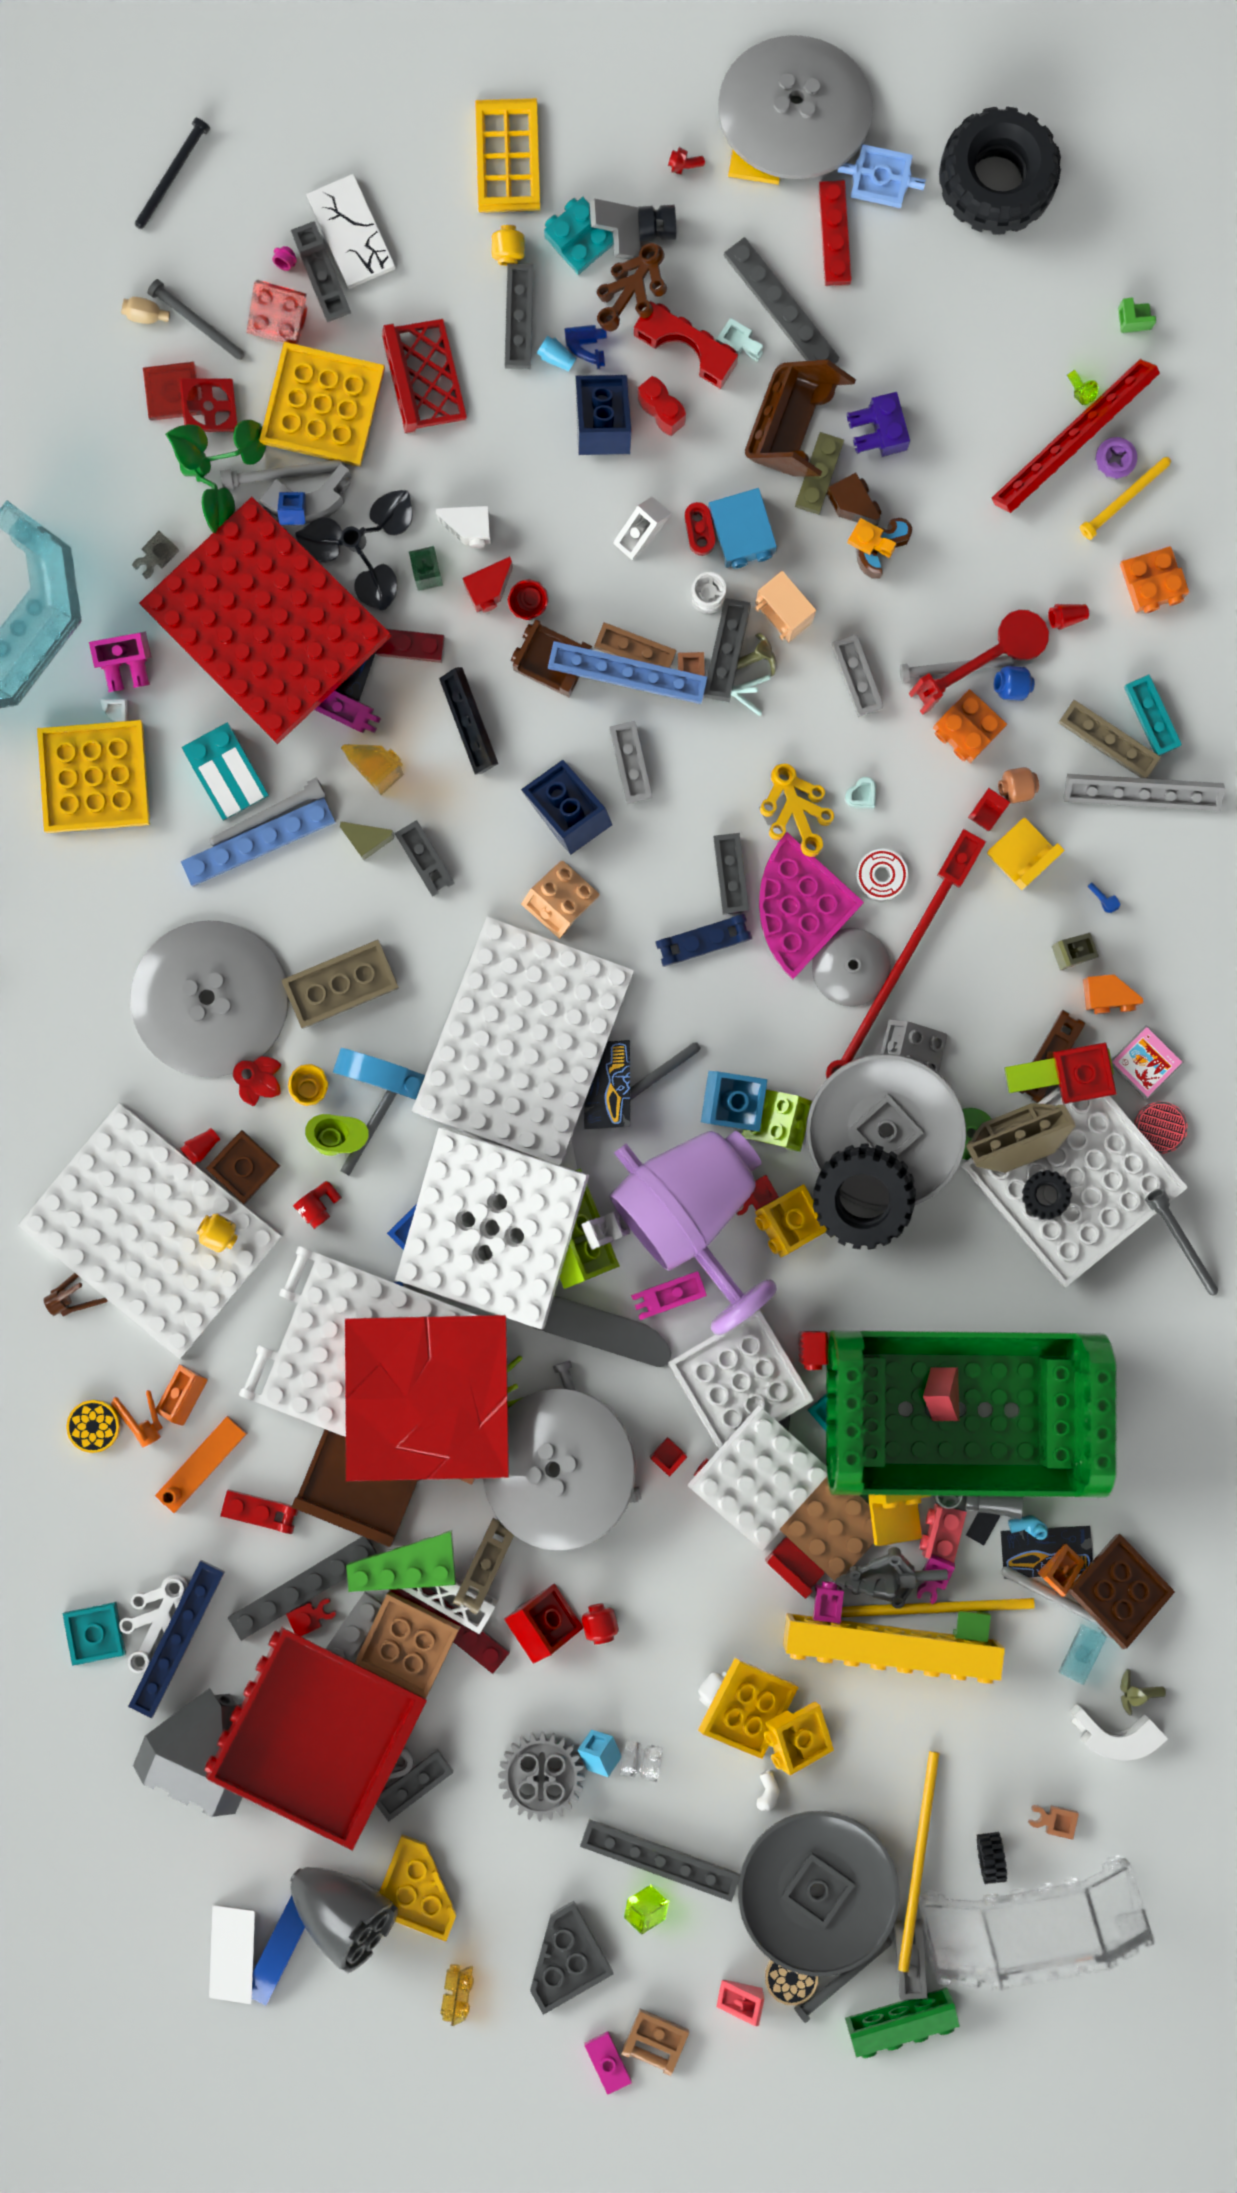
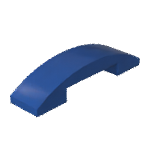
[252,1895,305,2005]

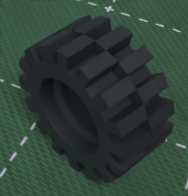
[1022,1170,1072,1220]
[976,1832,1007,1884]

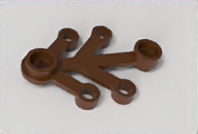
[597,243,667,332]

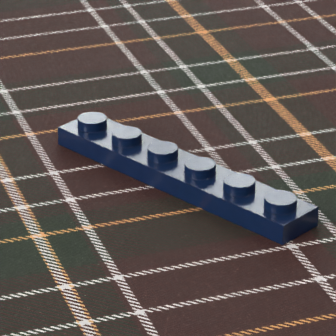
[128,1560,225,1719]

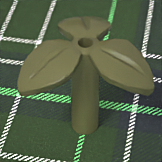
[737,633,777,676]
[1120,1669,1166,1716]

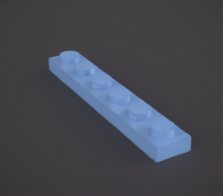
[548,641,707,704]
[181,797,336,886]

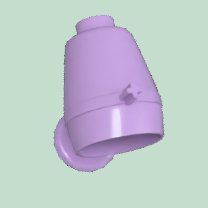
[610,1131,777,1335]

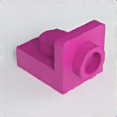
[813,1581,844,1623]

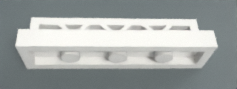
[402,1577,498,1634]

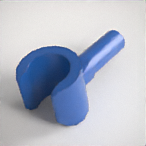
[1087,882,1121,913]

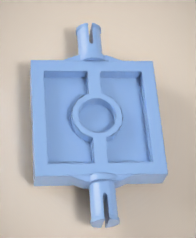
[838,144,926,208]

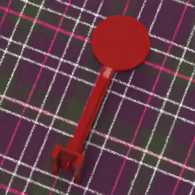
[908,610,1049,715]

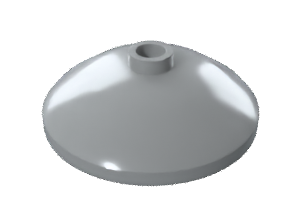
[812,928,891,1007]

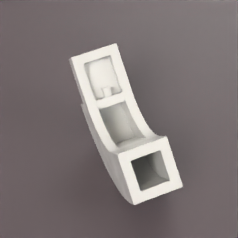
[1070,1704,1168,1761]

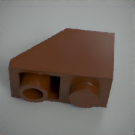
[826,472,882,526]

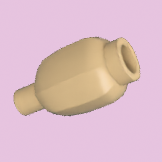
[121,297,170,324]

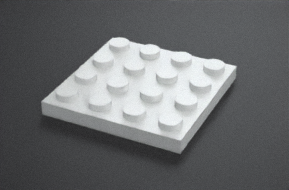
[668,1309,814,1450]
[687,1405,827,1551]

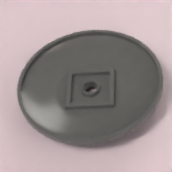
[738,1811,900,1976]

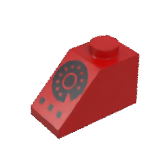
[462,557,513,612]

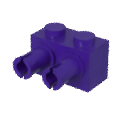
[846,391,910,457]

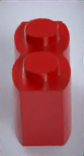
[638,376,686,436]

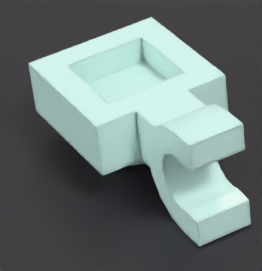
[716,318,763,362]

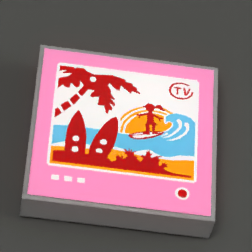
[1111,1025,1184,1100]

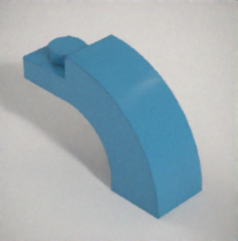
[333,1048,425,1100]

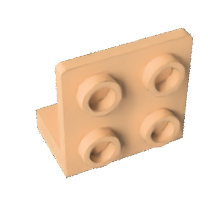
[521,861,600,939]

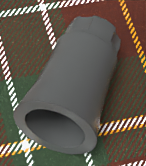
[965,1496,1023,1520]

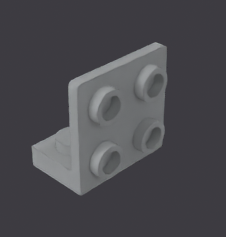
[881,1020,947,1073]

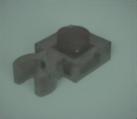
[132,531,180,579]

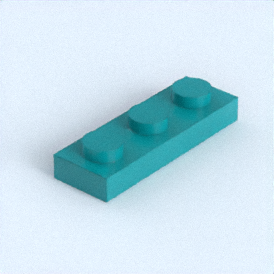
[1124,674,1182,756]

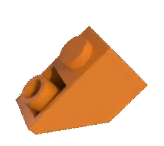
[1083,974,1143,1014]

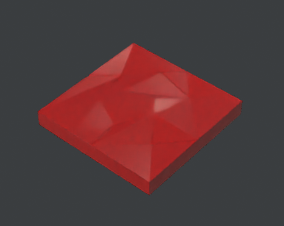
[345,1315,509,1481]

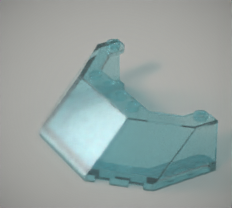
[0,500,82,708]

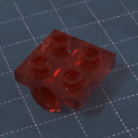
[246,280,307,345]

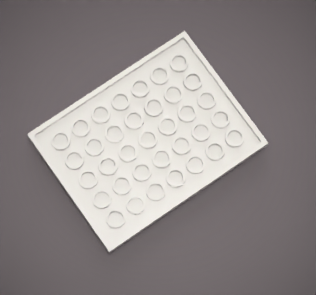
[412,917,634,1166]
[18,1103,282,1359]

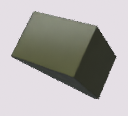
[340,822,395,860]
[1051,932,1099,971]

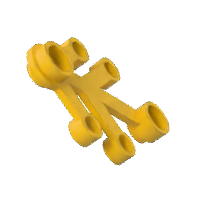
[760,764,834,857]

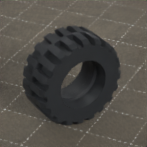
[812,1144,916,1250]

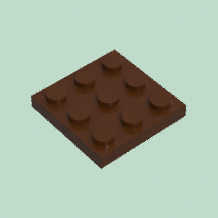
[1068,1534,1175,1649]

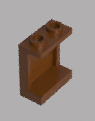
[511,619,592,698]

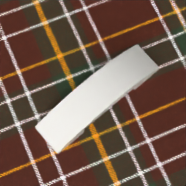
[581,1211,631,1249]

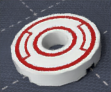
[856,848,909,901]

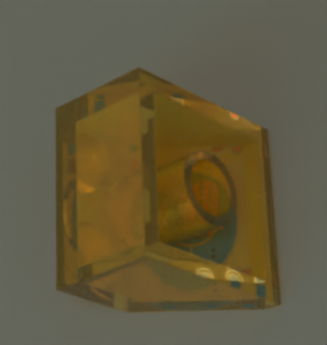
[341,744,404,795]

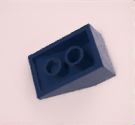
[575,375,631,455]
[521,760,613,855]

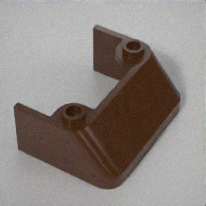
[745,359,856,477]

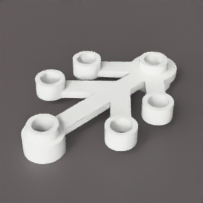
[119,1575,188,1673]

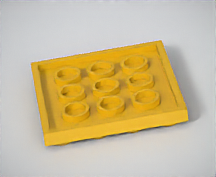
[259,342,385,467]
[37,720,150,833]

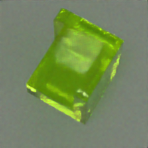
[624,1885,669,1935]

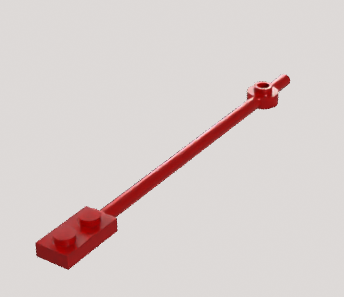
[825,829,986,1079]

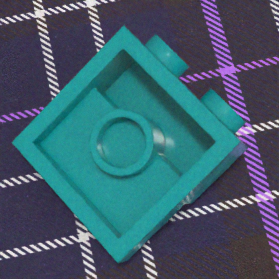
[544,196,614,275]

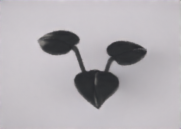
[295,490,413,611]

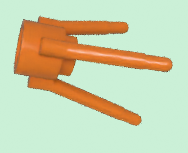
[111,1390,163,1448]

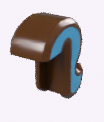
[856,518,912,579]

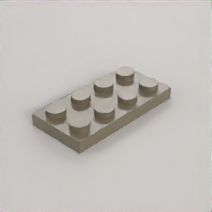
[281,939,399,1029]

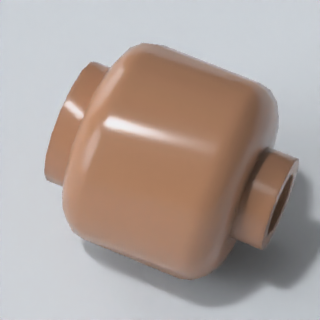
[998,767,1039,804]

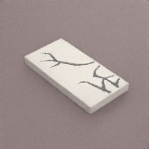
[306,174,395,290]

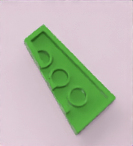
[346,1530,456,1592]

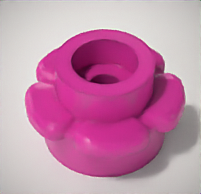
[272,246,297,271]

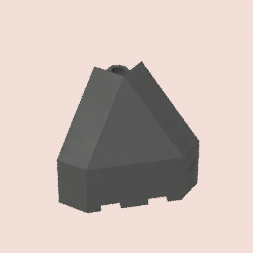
[133,1688,243,1817]

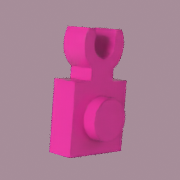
[917,1554,955,1604]

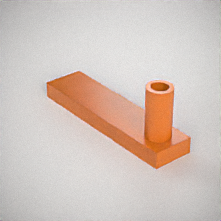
[155,1416,248,1513]

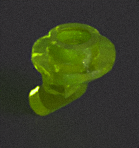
[1067,369,1098,405]

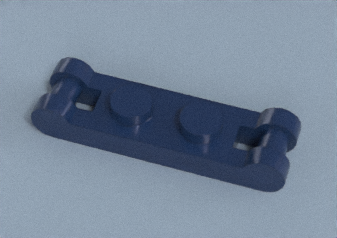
[655,914,753,967]

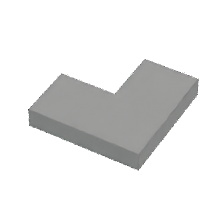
[590,198,640,260]

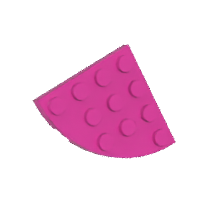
[759,832,864,980]

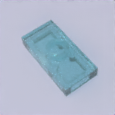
[1058,1624,1107,1685]

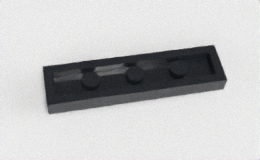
[439,667,499,775]

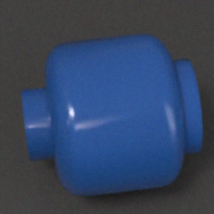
[994,666,1035,701]

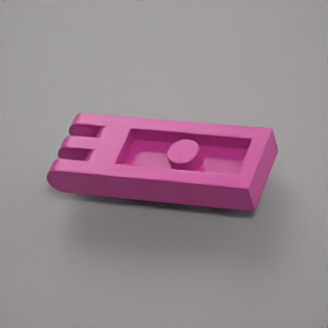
[631,1271,707,1320]

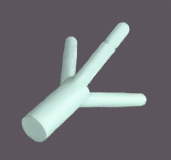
[731,675,771,715]

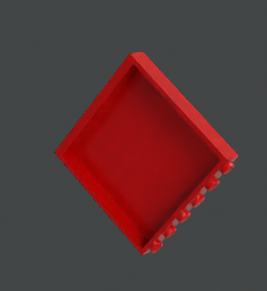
[204,1627,427,1851]

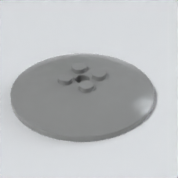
[718,35,873,179]
[130,920,288,1077]
[806,1054,966,1210]
[483,1389,636,1551]

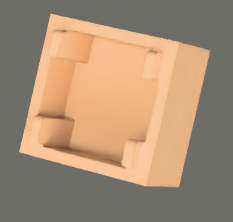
[755,571,816,643]

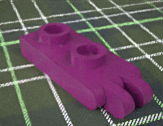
[314,690,381,733]

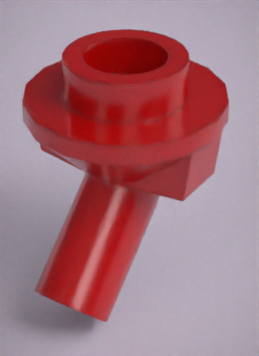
[668,147,705,174]

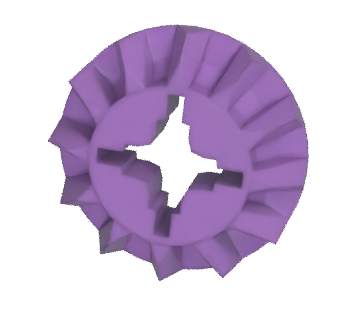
[1095,437,1137,480]

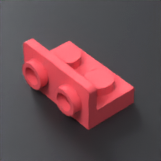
[919,1503,967,1563]

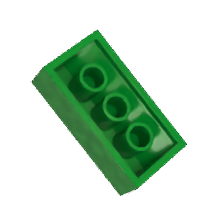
[845,1987,960,2058]

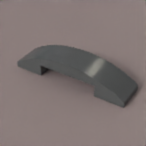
[291,221,351,323]

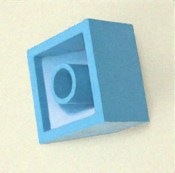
[701,1070,768,1132]

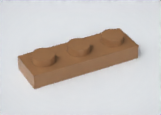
[594,622,677,668]

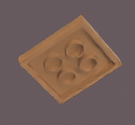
[779,1477,874,1581]
[354,1591,460,1699]

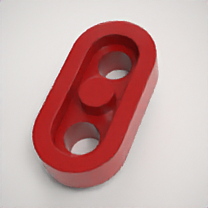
[684,502,715,556]

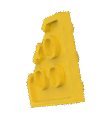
[379,1834,457,1942]

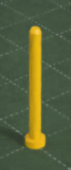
[1079,457,1171,540]

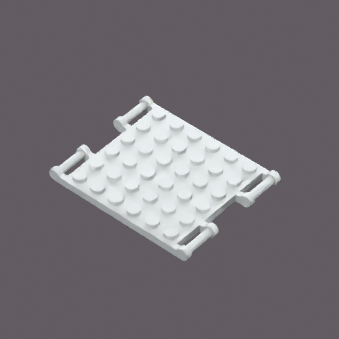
[239,1246,478,1437]

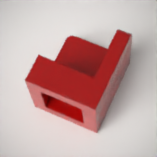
[968,788,1010,831]
[650,1437,687,1477]

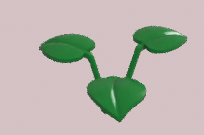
[165,420,266,533]

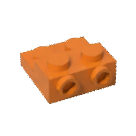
[1120,546,1189,614]
[933,689,1007,764]

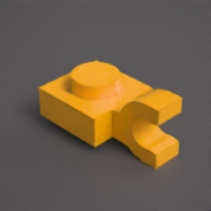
[847,518,896,558]

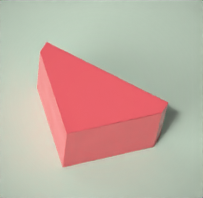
[923,1367,960,1421]
[716,1980,764,2026]

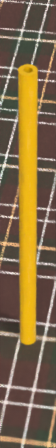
[841,1598,1035,1617]
[898,1751,940,1972]

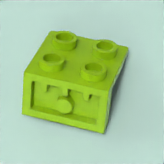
[742,1089,813,1152]

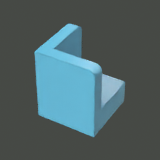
[578,1730,621,1777]

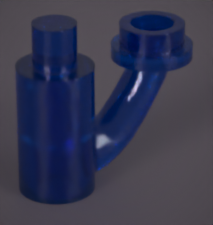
[564,325,607,369]

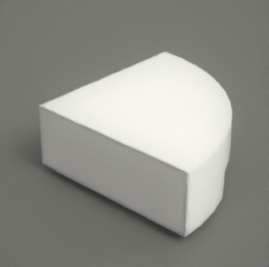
[101,699,129,722]

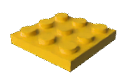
[698,1658,799,1759]

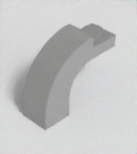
[260,463,351,523]

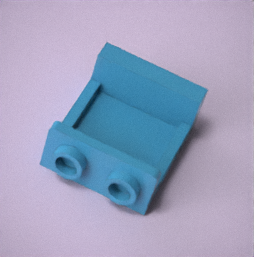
[708,488,777,569]

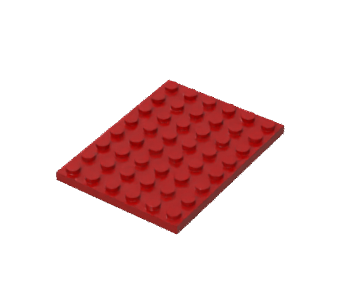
[139,497,391,745]

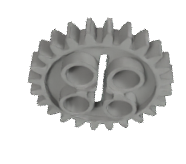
[498,1731,585,1821]

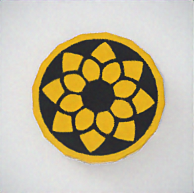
[66,1400,120,1453]

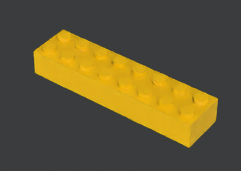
[783,1613,1005,1684]

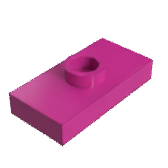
[584,2031,632,2095]

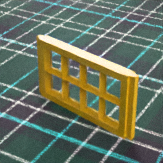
[475,98,540,212]

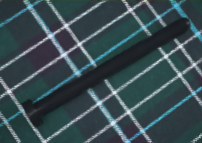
[135,117,211,230]

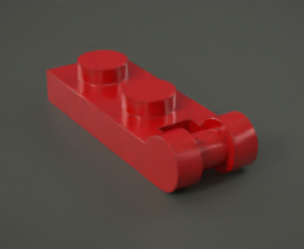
[220,1489,298,1534]

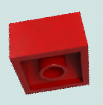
[504,1583,583,1664]

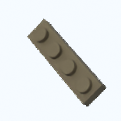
[1058,700,1161,778]

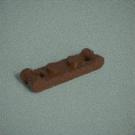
[1019,1009,1085,1103]

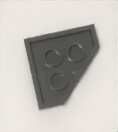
[530,1901,613,2015]

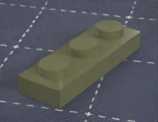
[795,432,844,515]

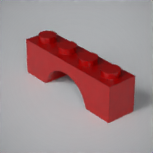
[634,301,738,389]

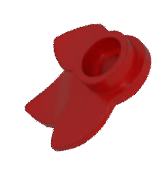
[233,1056,281,1106]

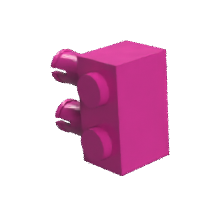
[89,632,151,692]

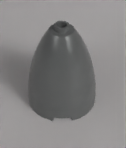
[290,1867,398,1973]

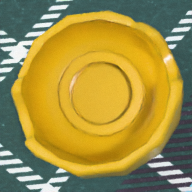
[288,1064,328,1106]

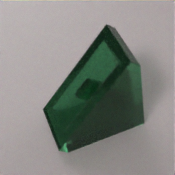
[409,546,443,591]

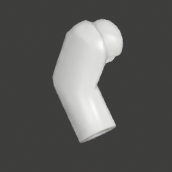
[757,1769,780,1811]

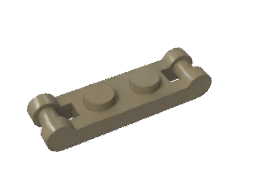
[453,1518,514,1615]

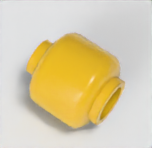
[491,225,525,266]
[196,1213,238,1253]

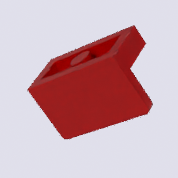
[765,1537,824,1599]

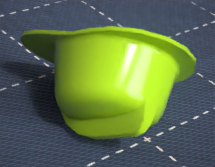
[305,1114,369,1156]

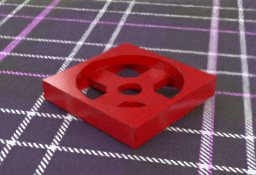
[180,378,237,432]

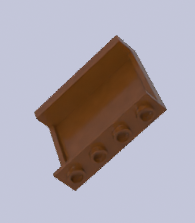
[292,1429,418,1547]

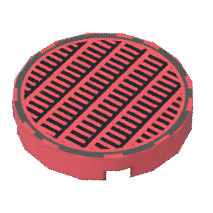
[1134,1101,1188,1154]

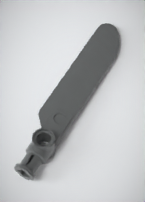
[533,1295,671,1367]

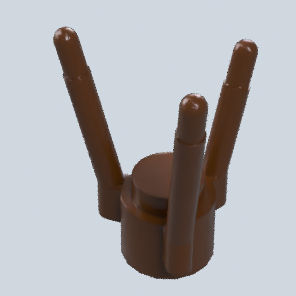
[43,1273,108,1317]

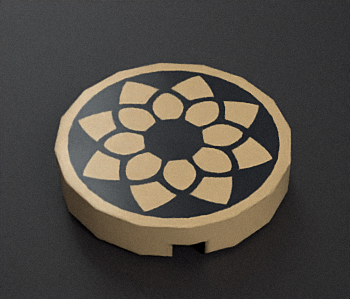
[765,1960,818,2005]

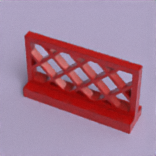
[382,319,467,434]

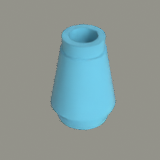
[537,336,577,372]

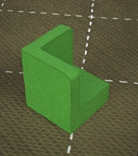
[1118,297,1156,333]
[953,1611,991,1642]

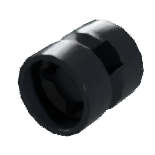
[638,205,676,241]

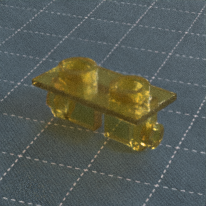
[440,1964,474,2026]

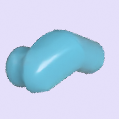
[1008,1515,1048,1540]

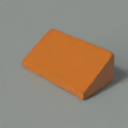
[156,1364,207,1426]

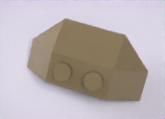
[966,1103,1076,1173]

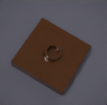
[206,1130,281,1204]

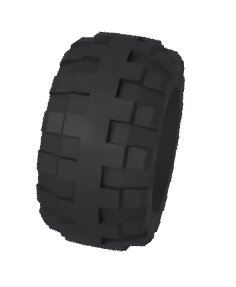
[939,106,1061,235]

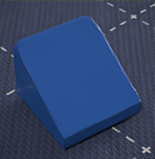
[277,492,306,525]

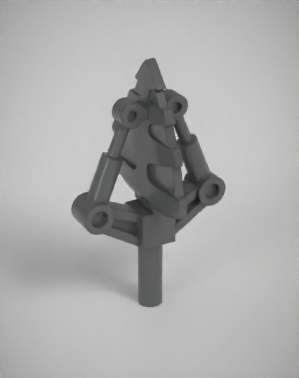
[835,1547,948,1608]

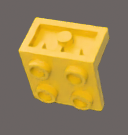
[987,818,1065,890]
[868,1495,932,1546]

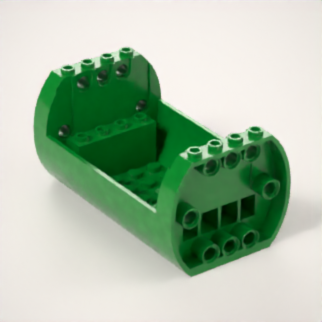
[826,1330,1116,1498]

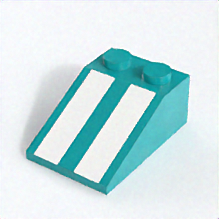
[181,722,269,821]

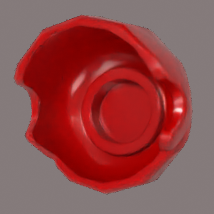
[507,579,549,620]

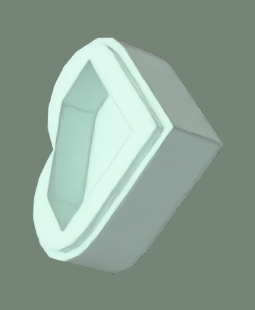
[845,777,876,809]

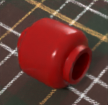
[582,1603,619,1645]

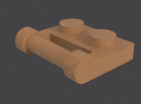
[621,2008,689,2076]

